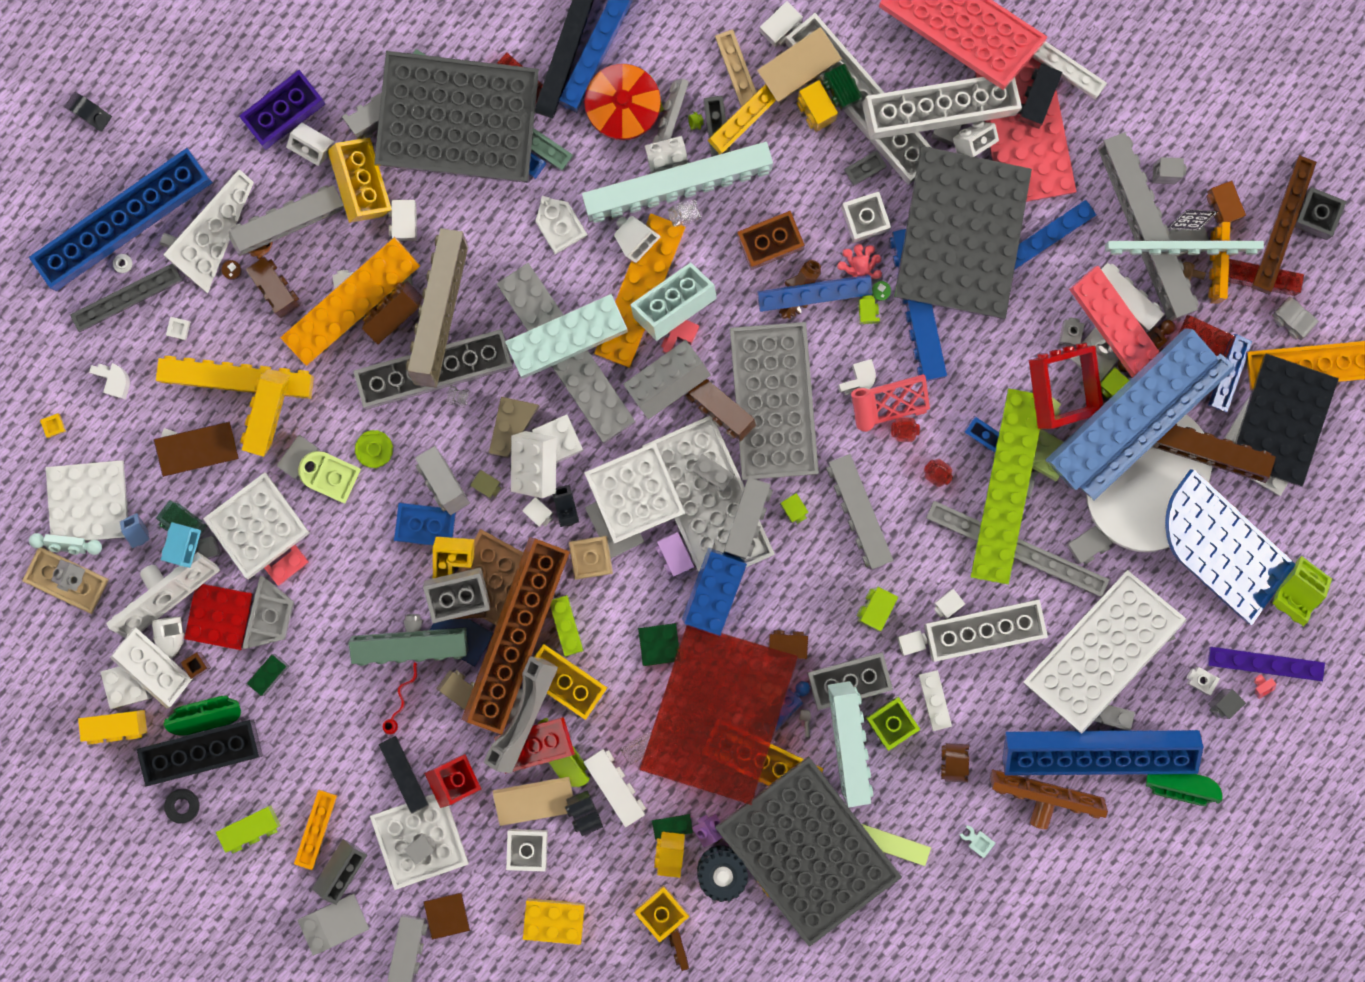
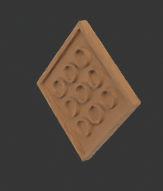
[456,529,523,625]

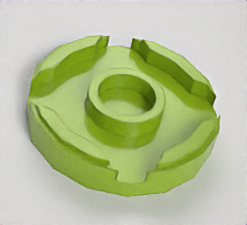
[355,430,393,468]

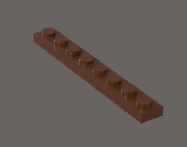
[1251,155,1317,295]

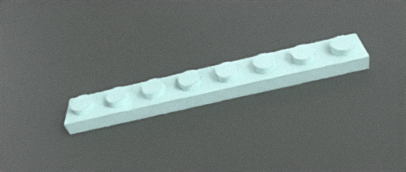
[1105,241,1264,255]

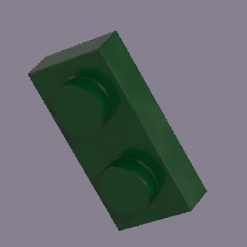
[652,814,693,840]

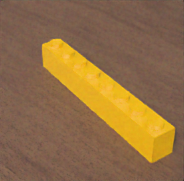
[156,355,314,399]

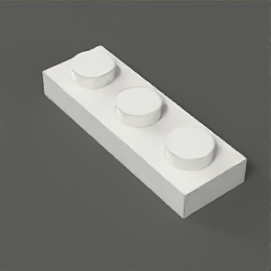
[919,670,952,731]

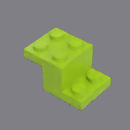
[1272,556,1332,627]

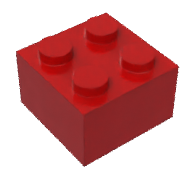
[424,754,481,808]

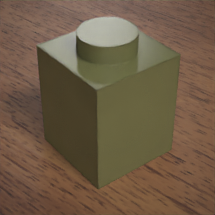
[470,470,502,499]

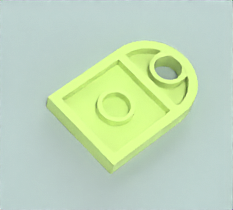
[298,451,361,504]

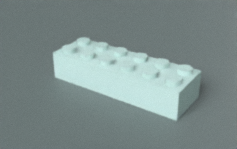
[505,294,628,379]
[827,681,873,808]

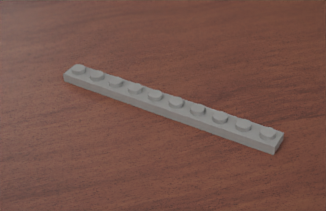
[926,501,1110,597]

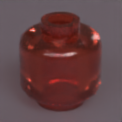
[891,417,920,442]
[924,459,953,487]

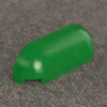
[164,696,241,736]
[1146,774,1223,806]

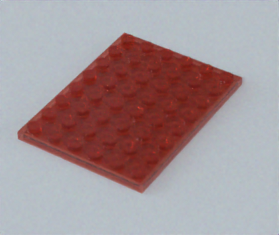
[639,625,798,805]

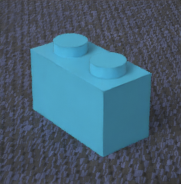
[161,522,201,568]

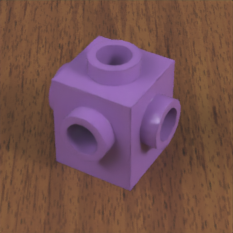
[692,814,722,848]

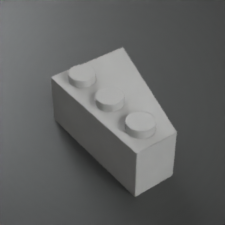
[342,92,382,139]

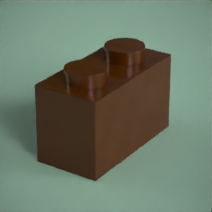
[768,630,808,659]

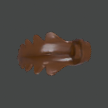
[779,260,821,319]

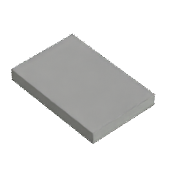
[585,502,644,559]

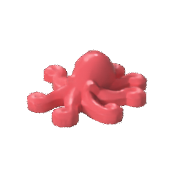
[837,244,882,279]

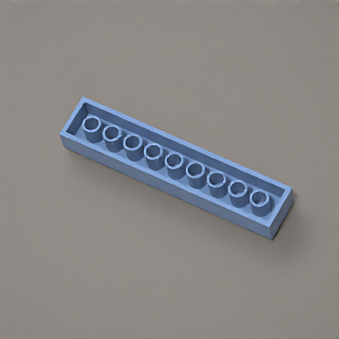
[1045,328,1218,490]

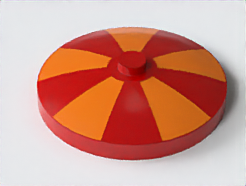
[584,64,661,140]

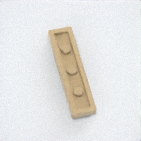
[715,29,756,107]

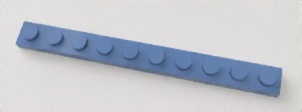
[1080,353,1235,501]

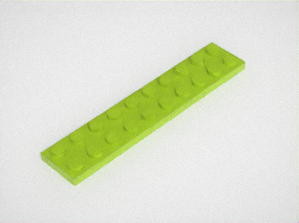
[970,388,1040,585]

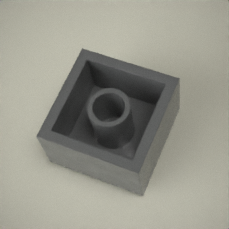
[1294,187,1347,240]

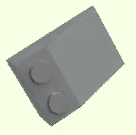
[298,894,369,956]

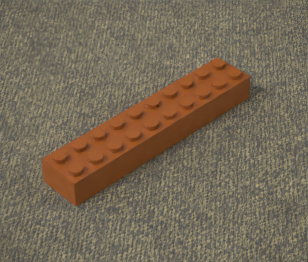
[461,537,570,735]

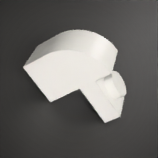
[838,359,876,395]
[89,363,130,400]

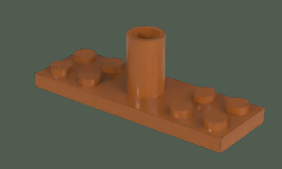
[990,769,1108,829]

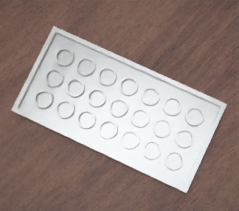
[642,416,775,572]
[1024,570,1187,734]

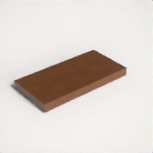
[153,421,239,477]

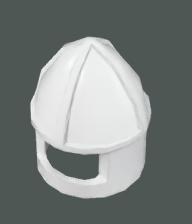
[151,616,184,658]

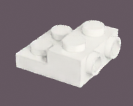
[645,136,688,174]

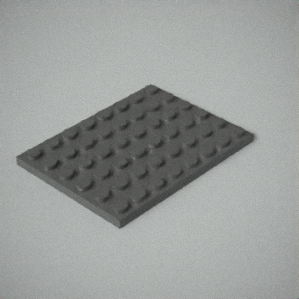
[374,51,539,183]
[894,146,1032,319]
[715,756,902,947]

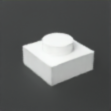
[166,317,190,340]

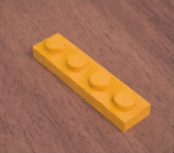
[294,789,338,870]

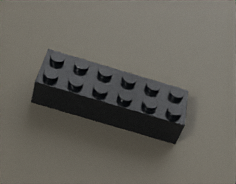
[136,719,263,787]

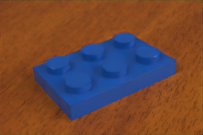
[394,503,456,546]

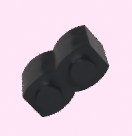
[565,790,603,836]

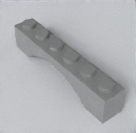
[484,656,558,773]

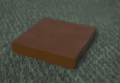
[424,892,470,940]

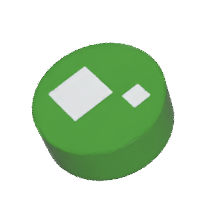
[872,281,891,301]

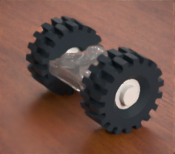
[697,845,748,902]

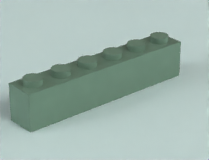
[348,628,469,666]

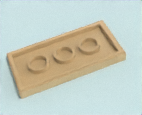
[757,27,842,103]
[22,547,109,614]
[493,777,573,826]

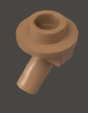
[1182,262,1206,281]

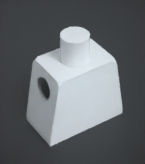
[614,216,661,263]

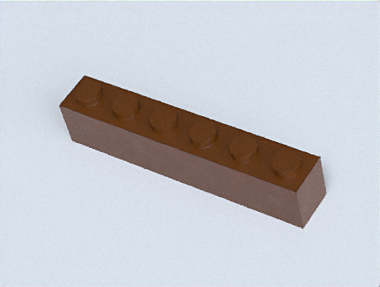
[1154,423,1276,483]

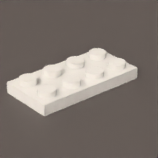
[110,628,192,709]

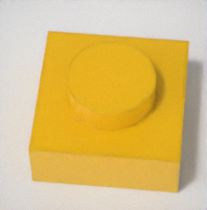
[40,413,66,438]

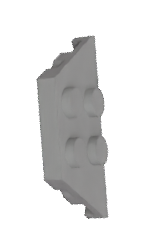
[243,576,294,649]

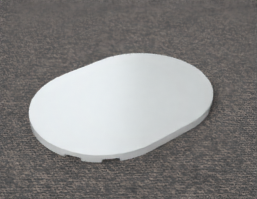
[1086,415,1212,552]

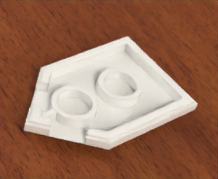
[535,196,587,254]

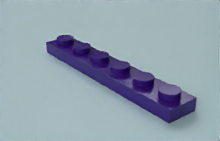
[1207,647,1325,682]

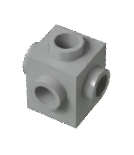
[51,559,85,592]

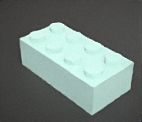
[630,262,717,341]

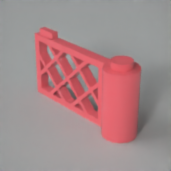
[851,374,930,432]

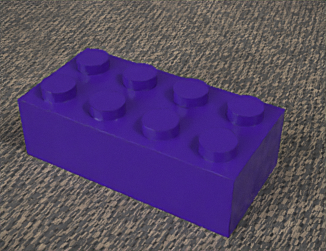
[239,70,326,150]

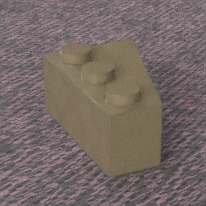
[489,397,540,459]

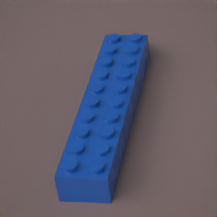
[29,148,213,291]
[1002,730,1204,775]

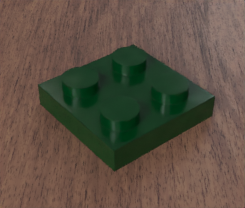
[638,623,681,666]

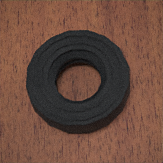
[164,789,200,824]

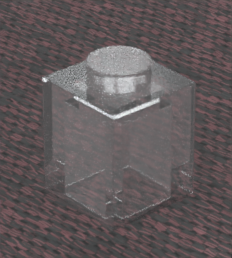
[667,199,701,227]

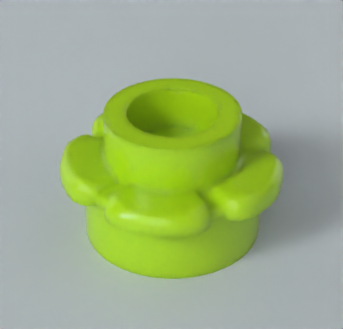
[688,112,704,130]

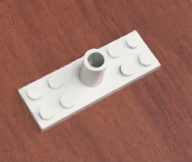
[106,552,220,638]

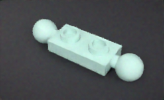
[29,533,102,555]

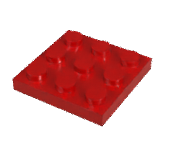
[184,584,253,650]

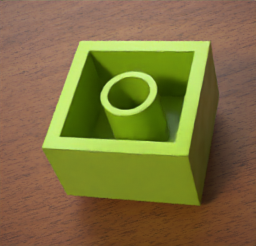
[856,586,898,632]
[865,697,921,751]

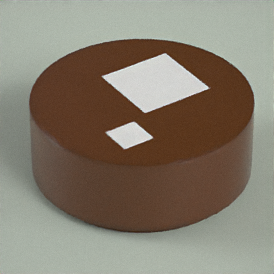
[222,260,242,280]

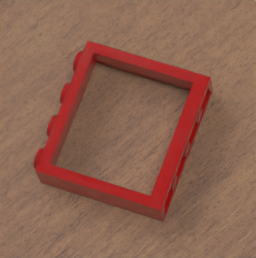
[1029,342,1103,429]

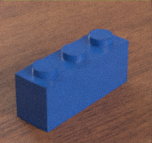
[964,416,999,452]

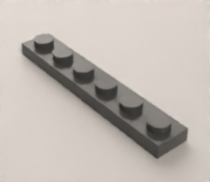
[70,263,183,332]

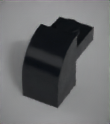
[64,92,112,132]
[552,484,579,527]

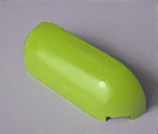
[538,718,590,787]

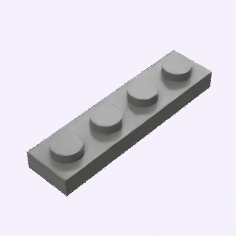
[652,78,689,144]

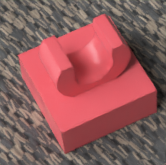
[1254,675,1276,699]

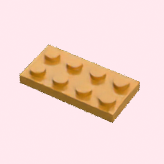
[1208,222,1230,304]

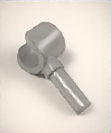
[799,709,811,737]

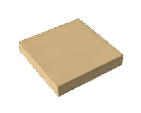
[569,536,613,580]

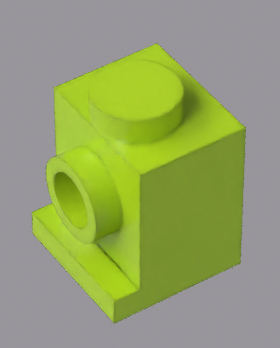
[858,296,880,324]

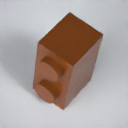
[1206,180,1246,223]

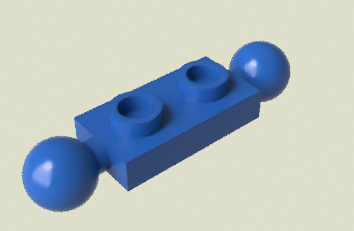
[755,681,811,738]

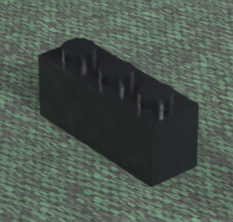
[1017,64,1063,129]

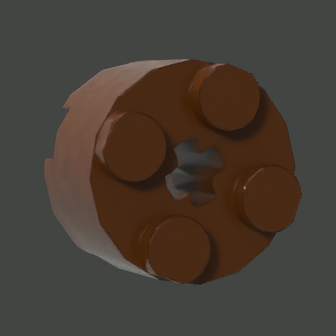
[941,743,969,782]

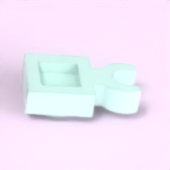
[959,825,995,858]

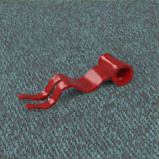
[382,662,417,735]

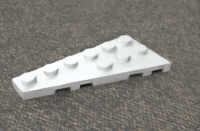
[163,169,254,293]

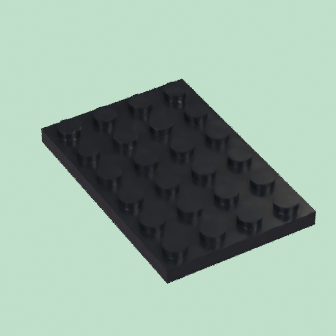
[1234,353,1339,487]

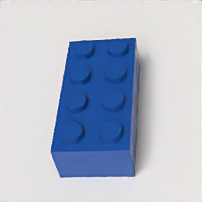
[682,547,747,636]

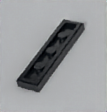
[378,736,429,814]

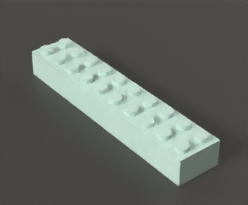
[582,142,773,223]

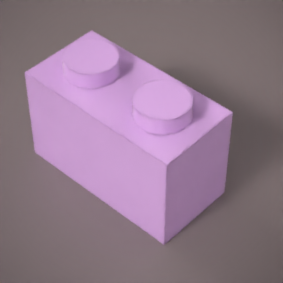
[655,532,694,577]

